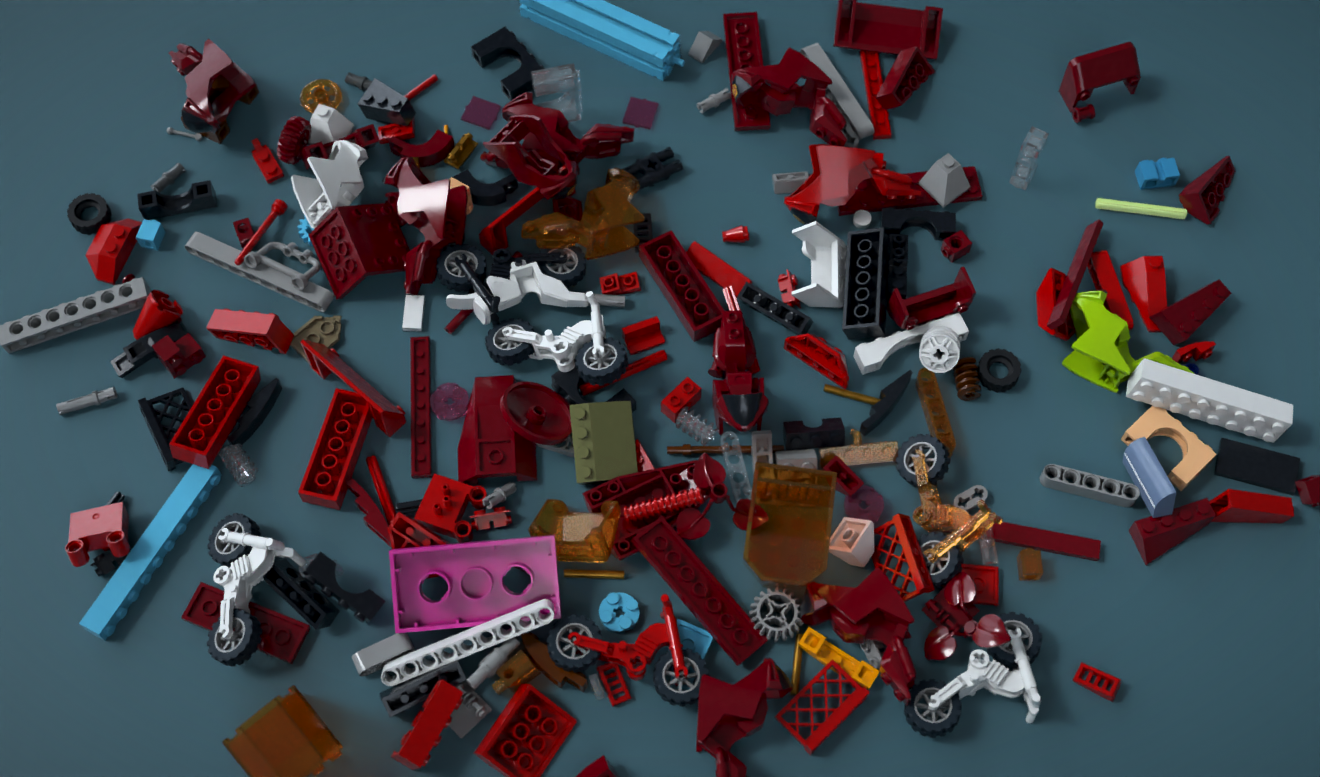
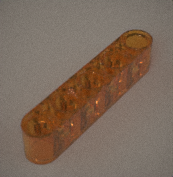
[915,367,956,458]

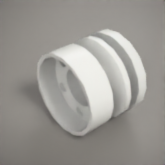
[919,326,960,373]

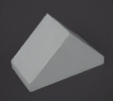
[688,31,723,63]

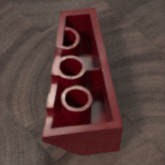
[876,46,935,110]
[1129,498,1216,565]

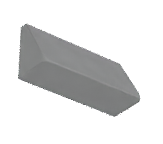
[772,171,809,194]

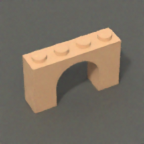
[1121,406,1216,491]

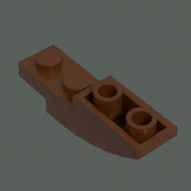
[520,632,588,693]

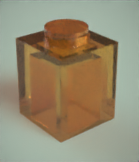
[1017,548,1043,580]

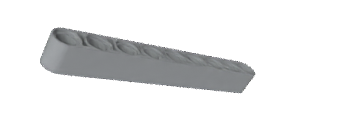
[184,231,335,313]

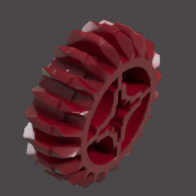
[277,116,311,165]

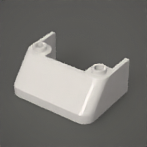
[792,221,847,308]

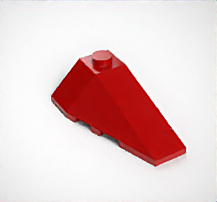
[1120,256,1167,332]

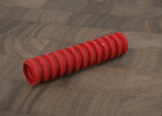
[623,486,704,523]

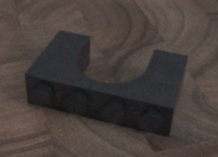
[471,27,546,101]
[551,359,636,413]

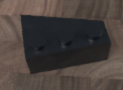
[358,78,416,126]

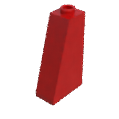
[1209,489,1294,523]

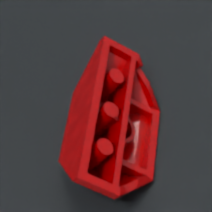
[86,218,142,285]
[1036,268,1076,341]
[784,333,849,389]
[387,512,450,579]

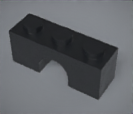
[783,417,845,451]

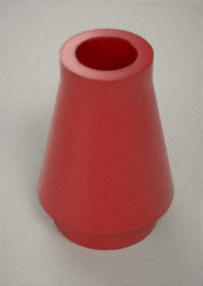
[722,225,749,243]

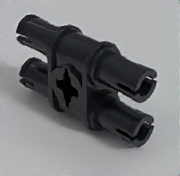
[622,147,683,192]

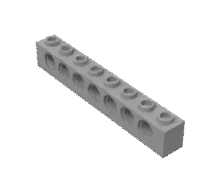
[0,277,151,354]

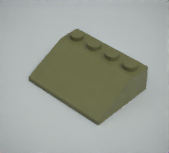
[569,401,638,485]

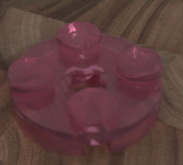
[430,383,469,421]
[844,485,884,523]

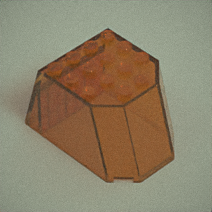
[743,462,837,590]
[222,685,343,777]

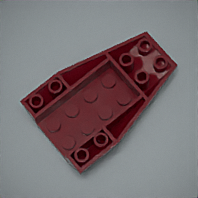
[458,375,537,485]
[583,460,711,561]

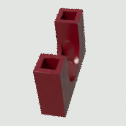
[300,124,380,170]

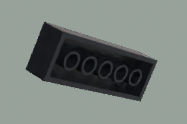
[842,227,890,340]

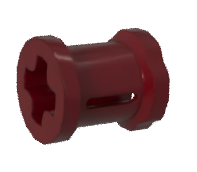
[1072,104,1095,123]

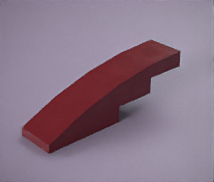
[346,478,392,548]

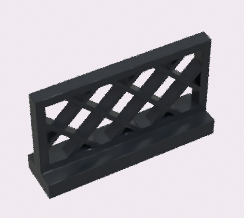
[138,388,192,471]

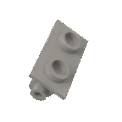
[860,640,885,676]

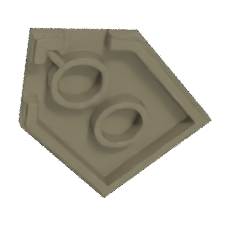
[290,316,342,363]

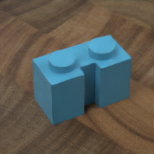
[1135,158,1180,190]

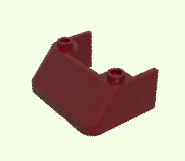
[1059,42,1141,113]
[886,267,976,330]

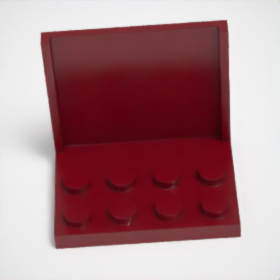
[309,203,410,299]

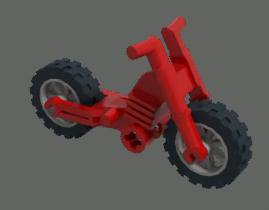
[547,594,709,706]

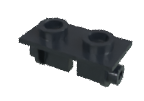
[91,549,132,577]

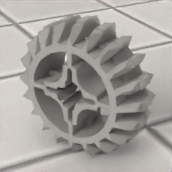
[749,587,803,642]

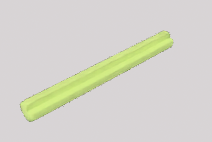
[1095,198,1187,219]

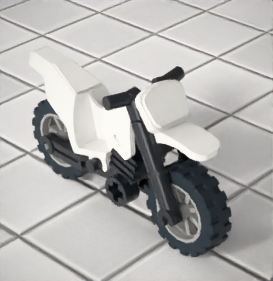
[436,241,589,326]

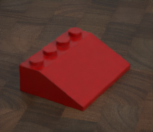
[473,684,577,777]

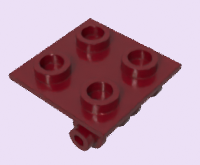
[922,586,980,637]

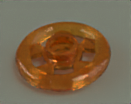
[300,79,342,114]

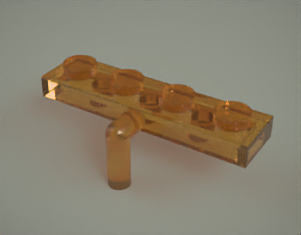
[819,429,898,468]

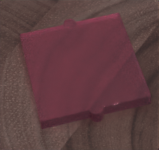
[461,96,501,130]
[622,97,659,129]

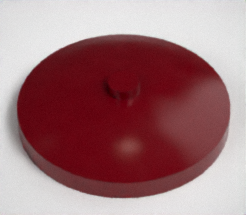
[500,381,572,445]

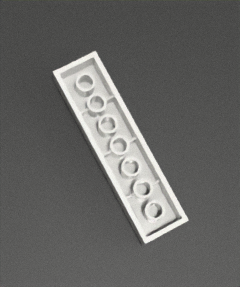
[1126,358,1293,443]

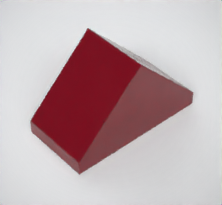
[822,455,864,497]

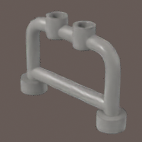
[244,242,321,290]

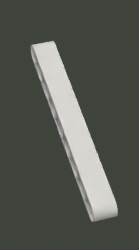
[381,599,554,686]

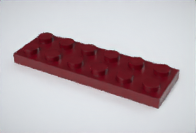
[181,582,311,664]

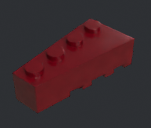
[1149,279,1231,345]

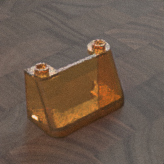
[528,499,621,563]

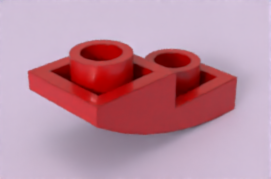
[599,271,641,295]
[1172,341,1216,363]

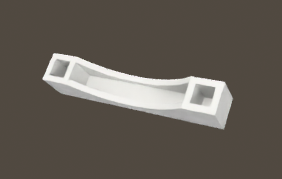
[854,313,969,375]

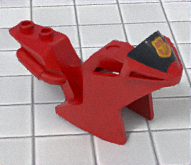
[784,144,921,225]

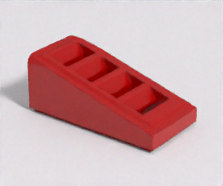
[1073,662,1121,702]
[596,663,632,706]

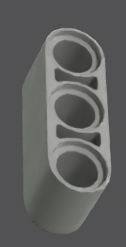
[352,633,415,676]

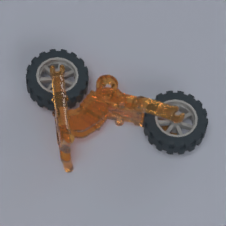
[896,434,1003,588]

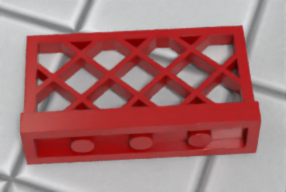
[871,513,935,602]
[775,659,870,755]

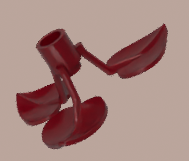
[676,453,769,540]
[924,572,1011,660]

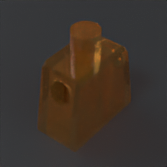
[491,650,541,695]

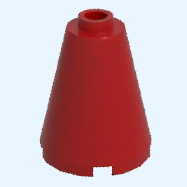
[132,290,183,340]

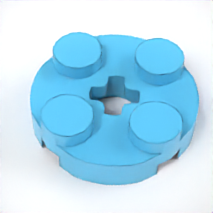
[599,592,640,634]

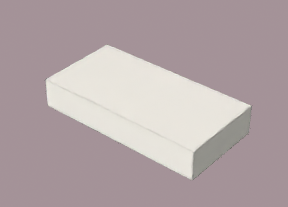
[402,295,425,331]

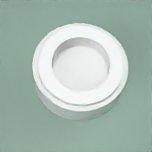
[853,210,872,229]

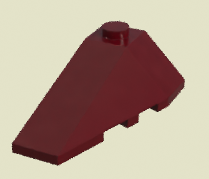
[1179,156,1235,224]

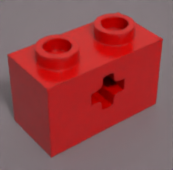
[661,376,702,423]

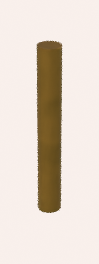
[823,384,881,405]
[564,569,624,579]
[790,634,803,696]

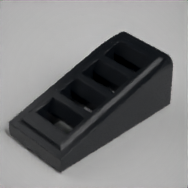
[633,213,653,253]

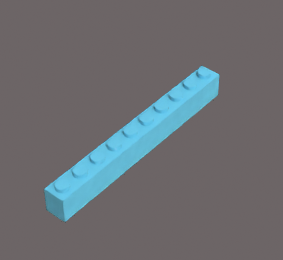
[79,464,222,641]

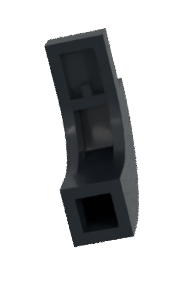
[452,169,518,206]

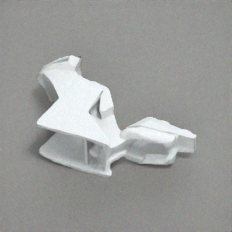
[291,140,369,229]

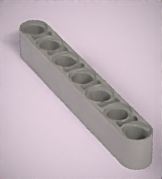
[800,43,874,140]

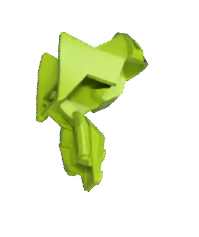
[1062,289,1194,393]

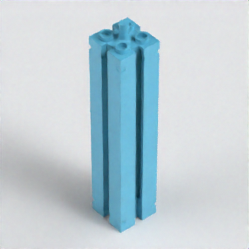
[519,0,685,81]

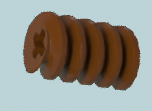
[952,357,981,401]

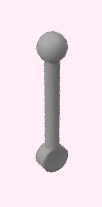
[167,127,202,141]

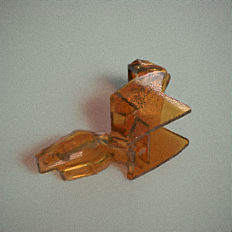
[521,167,645,260]

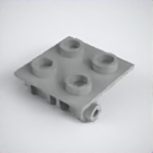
[449,681,492,739]

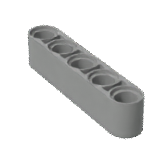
[1039,464,1140,508]

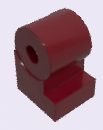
[233,217,257,249]

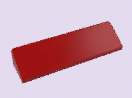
[686,241,752,297]

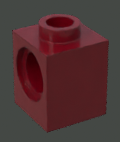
[941,230,972,263]

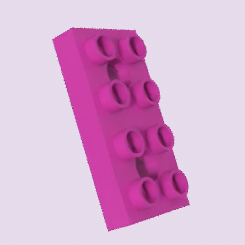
[389,535,562,634]

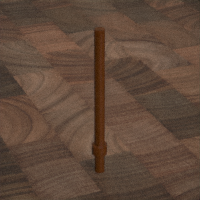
[667,444,784,456]

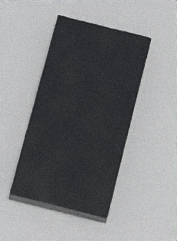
[1214,438,1300,495]

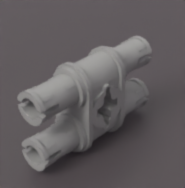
[465,637,520,691]

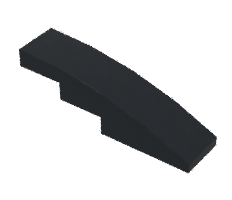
[860,370,913,437]
[227,378,282,451]

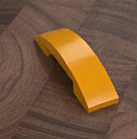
[798,627,880,689]

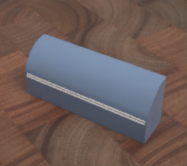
[1122,437,1177,518]

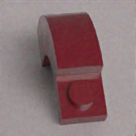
[388,130,455,167]

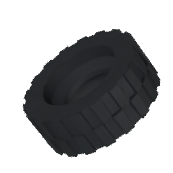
[67,193,112,235]
[977,348,1021,393]

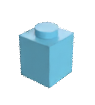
[136,219,166,251]

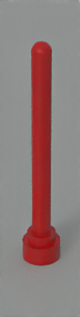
[235,199,288,266]

